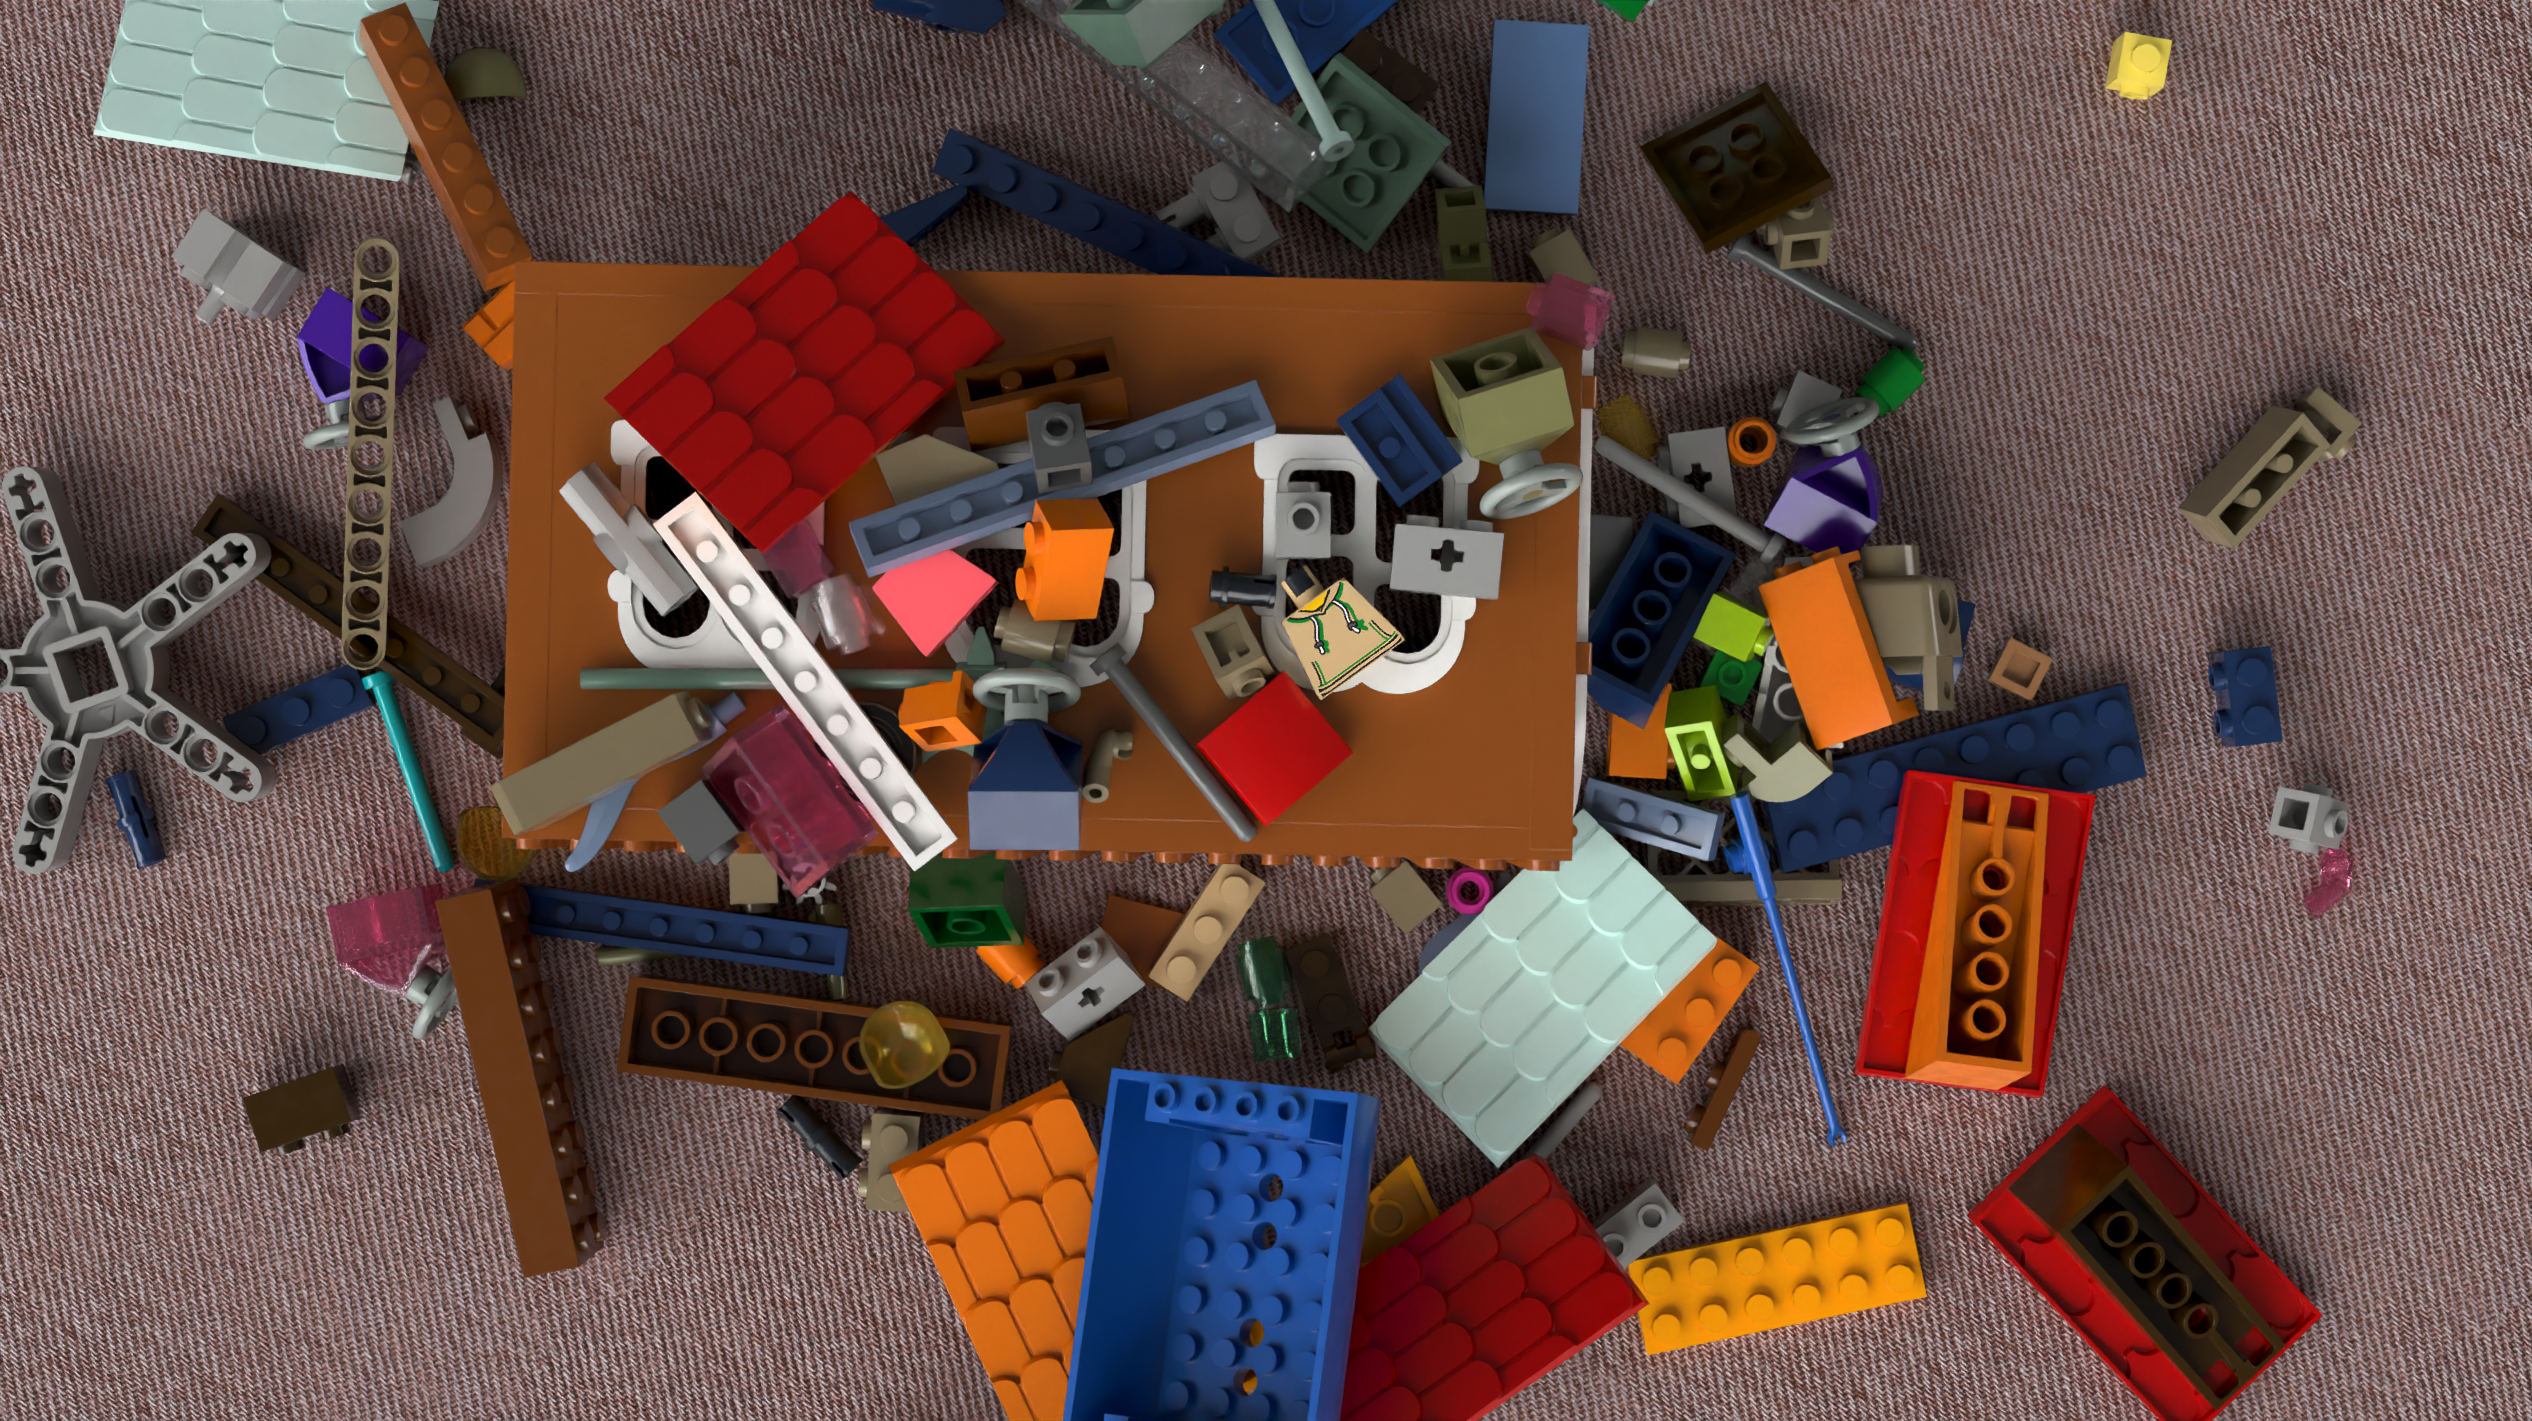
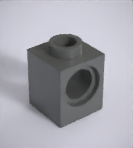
[657,780,746,866]

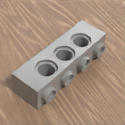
[1591,1178,1685,1268]

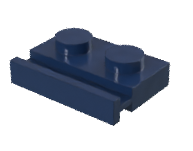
[1336,374,1463,508]

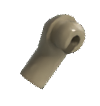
[1082,727,1133,803]

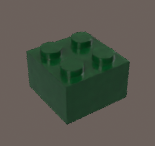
[907,851,1027,948]

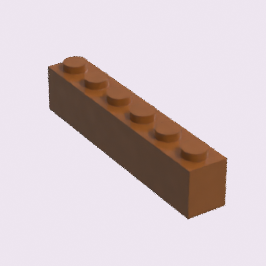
[359,2,532,292]

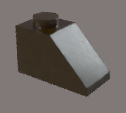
[1047,1011,1136,1108]

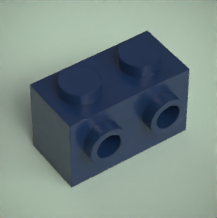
[2208,646,2283,747]

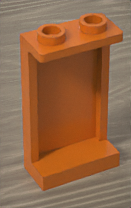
[1758,547,1919,751]

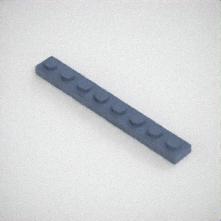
[849,380,1276,578]

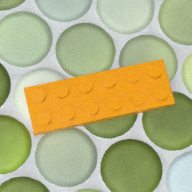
[1628,1201,1927,1355]

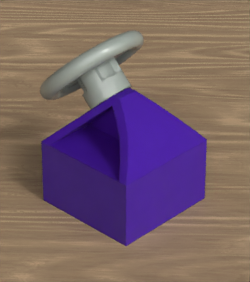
[297,287,429,450]
[1764,397,1883,570]

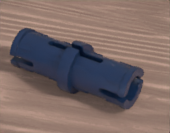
[105,770,168,869]

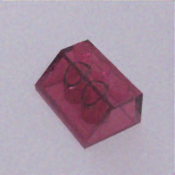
[701,703,878,899]

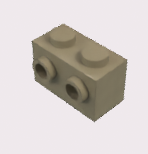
[858,1109,925,1212]

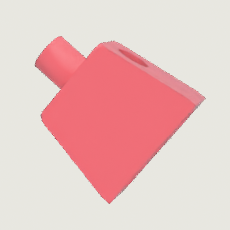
[872,549,999,658]

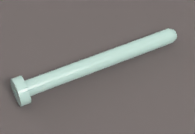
[1253,0,1355,162]

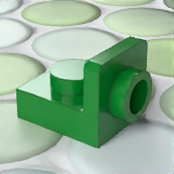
[1694,649,1762,707]

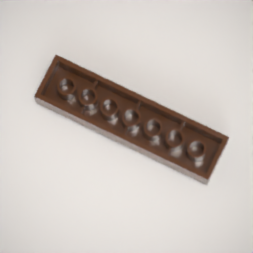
[435,877,607,1278]
[617,973,1014,1120]

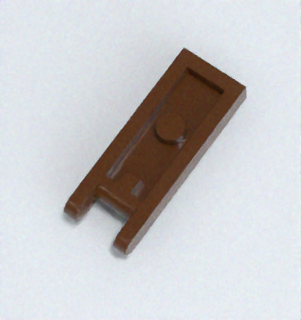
[1683,1027,1760,1152]

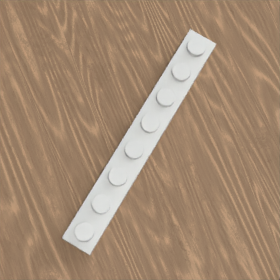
[652,492,959,871]

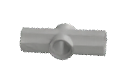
[559,462,700,617]

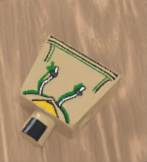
[1280,565,1405,700]

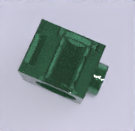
[1249,1005,1302,1062]

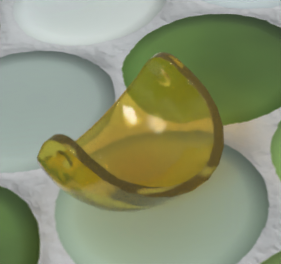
[456,806,539,881]
[859,1001,950,1089]

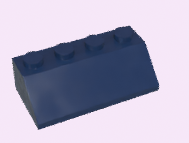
[1587,511,1736,729]

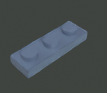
[1581,776,1725,861]

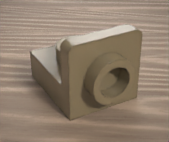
[2294,386,2362,462]
[1191,604,1276,700]

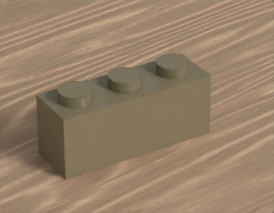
[2178,405,2331,549]

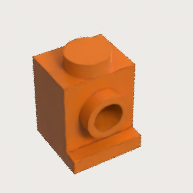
[898,670,987,752]

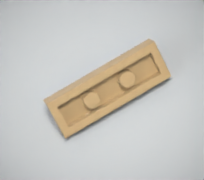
[1146,864,1266,1002]

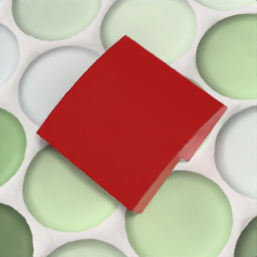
[1196,671,1354,827]

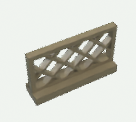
[1646,789,1842,907]

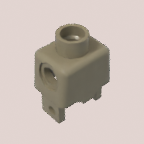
[1853,545,1963,711]

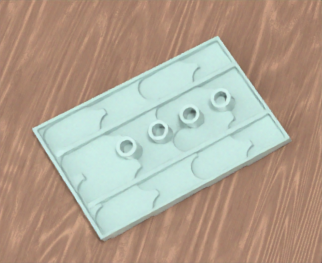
[93,0,439,182]
[1368,808,1717,1168]

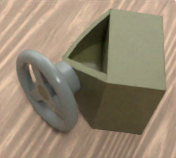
[1430,326,1583,520]

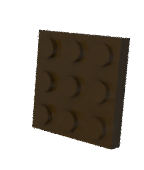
[1640,82,1834,254]

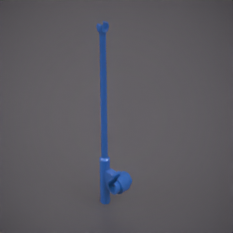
[1723,791,1847,1147]

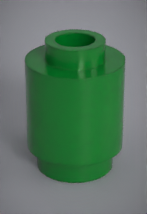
[1854,348,1925,419]

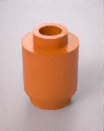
[1726,417,1776,468]
[976,934,1045,990]

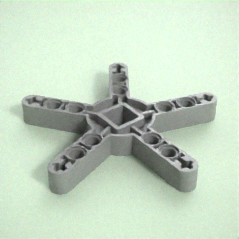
[0,466,277,874]

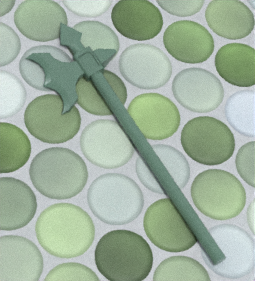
[580,626,1076,765]

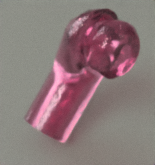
[2302,849,2353,919]

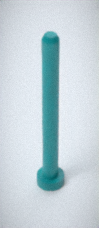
[362,671,454,873]

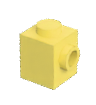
[2105,32,2172,100]

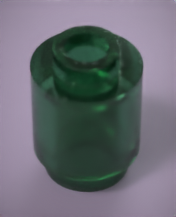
[1236,935,1293,1008]

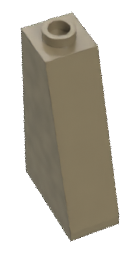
[489,691,713,835]

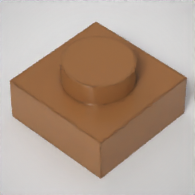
[1986,637,2053,702]

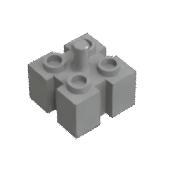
[171,208,306,325]

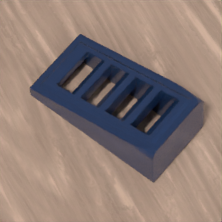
[880,184,971,248]

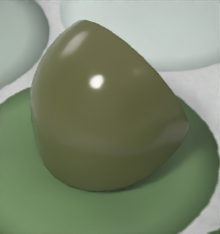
[444,47,527,102]

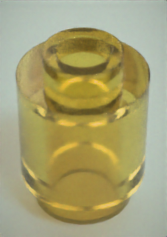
[1595,394,1660,460]

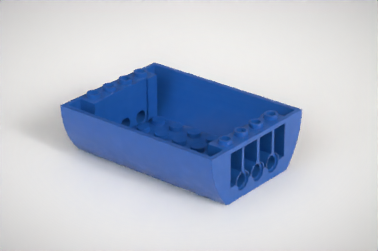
[1063,1068,1381,1421]

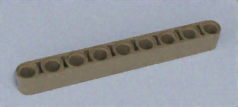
[341,235,400,670]

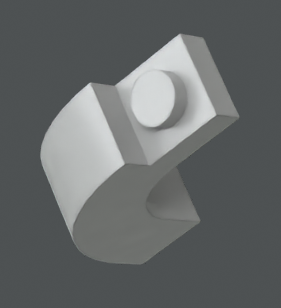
[399,397,502,568]

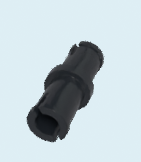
[776,1095,863,1181]

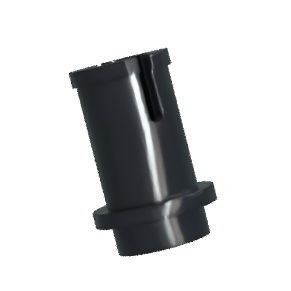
[1209,566,1277,609]

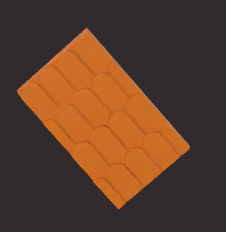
[888,1080,1099,1421]

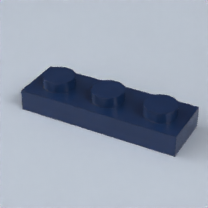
[222,664,376,755]

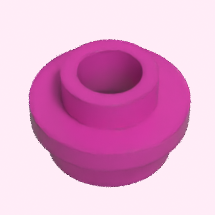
[1446,867,1494,914]

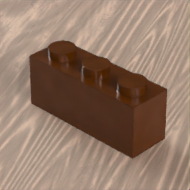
[953,336,1130,452]

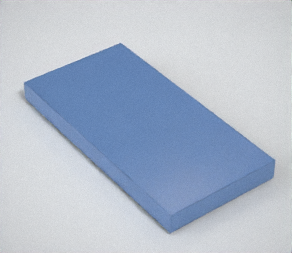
[1483,19,1589,216]

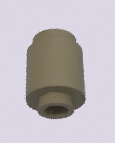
[1621,326,1691,379]
[994,598,1077,664]

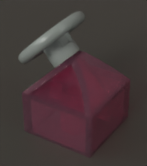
[326,883,458,1040]

